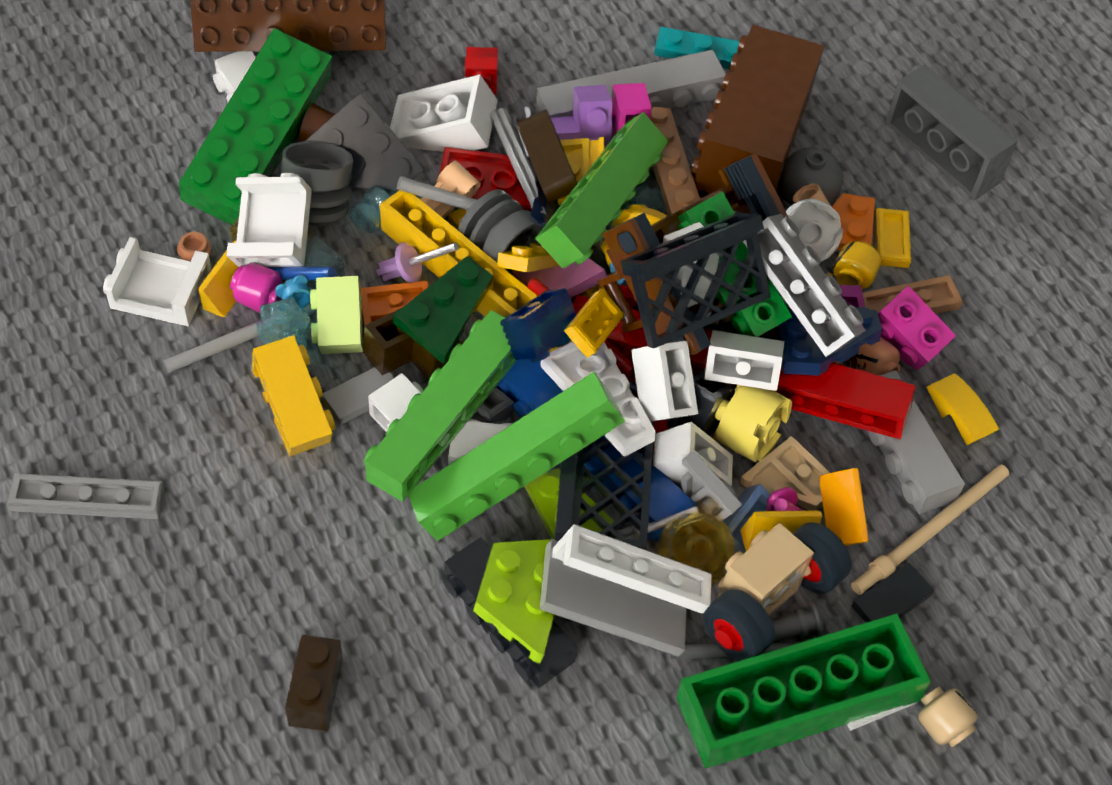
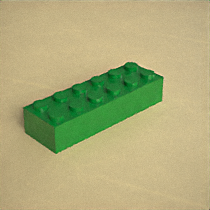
[179,28,332,228]
[676,614,931,769]

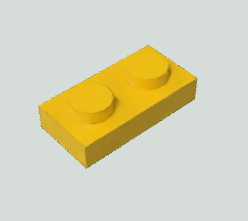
[497,243,560,272]

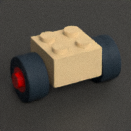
[703,522,852,661]

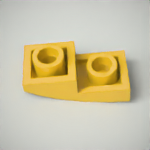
[926,373,999,446]

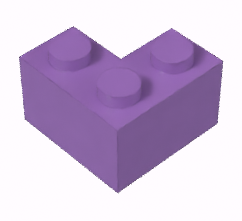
[551,85,612,147]

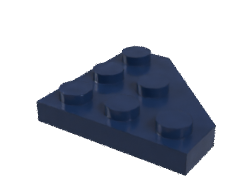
[774,303,882,376]

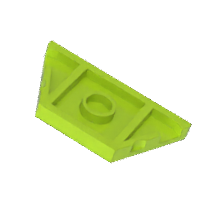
[473,539,554,664]

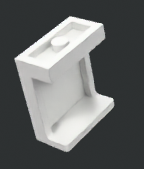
[226,173,312,267]
[103,237,212,326]

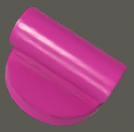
[766,487,804,511]

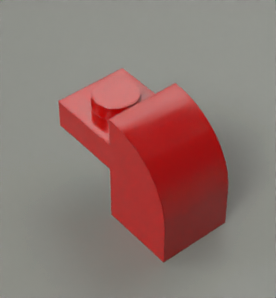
[465,47,498,97]

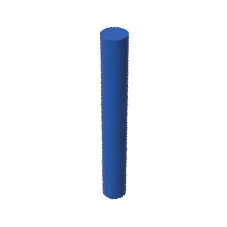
[268,266,337,280]

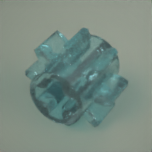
[623,183,664,213]

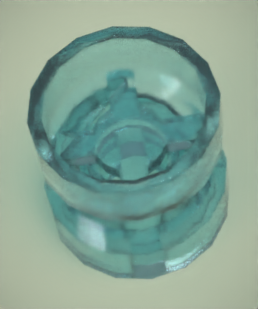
[349,187,390,234]

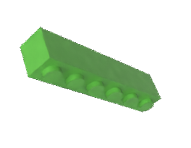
[535,112,669,269]
[364,310,527,502]
[409,372,625,541]

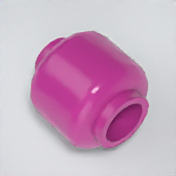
[230,262,282,312]

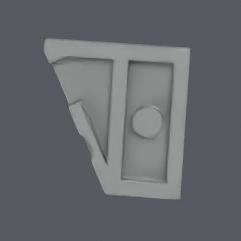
[681,450,742,531]

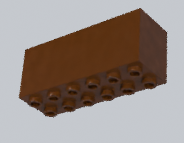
[190,0,386,52]
[691,24,825,193]

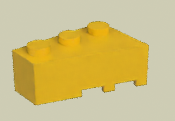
[252,335,336,456]

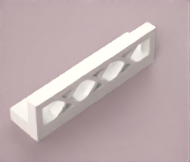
[552,525,712,614]

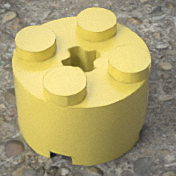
[713,385,792,462]

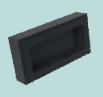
[851,563,934,623]

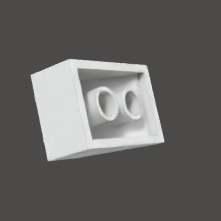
[390,75,498,152]

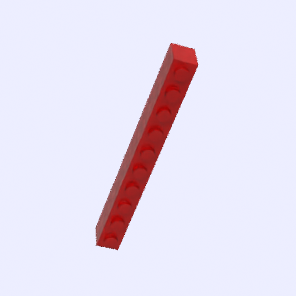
[571,295,916,440]

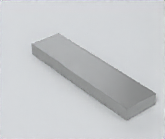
[7,473,164,519]

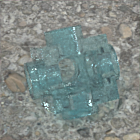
[256,297,310,348]

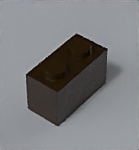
[285,635,343,731]

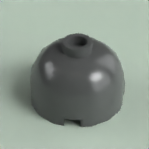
[778,147,843,206]

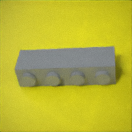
[868,370,965,514]

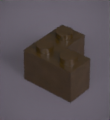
[363,307,463,382]

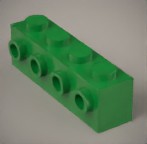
[678,192,792,337]

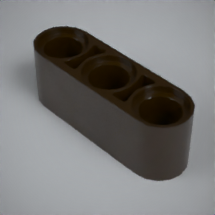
[516,109,578,203]

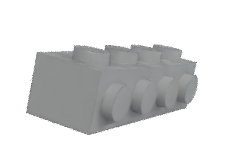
[743,214,866,357]

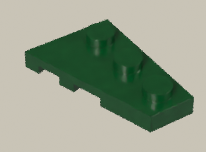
[393,256,493,365]

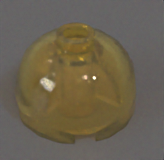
[657,512,734,586]

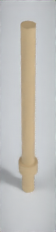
[851,465,1009,595]

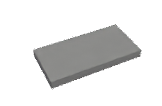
[540,539,686,657]

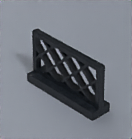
[620,212,771,349]
[554,421,654,550]

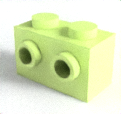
[310,276,363,354]

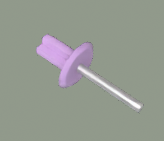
[376,242,459,283]

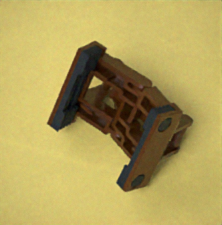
[597,153,798,356]

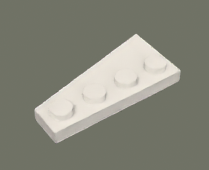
[541,341,655,457]

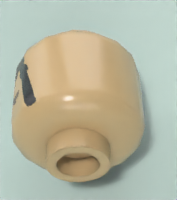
[918,686,978,747]

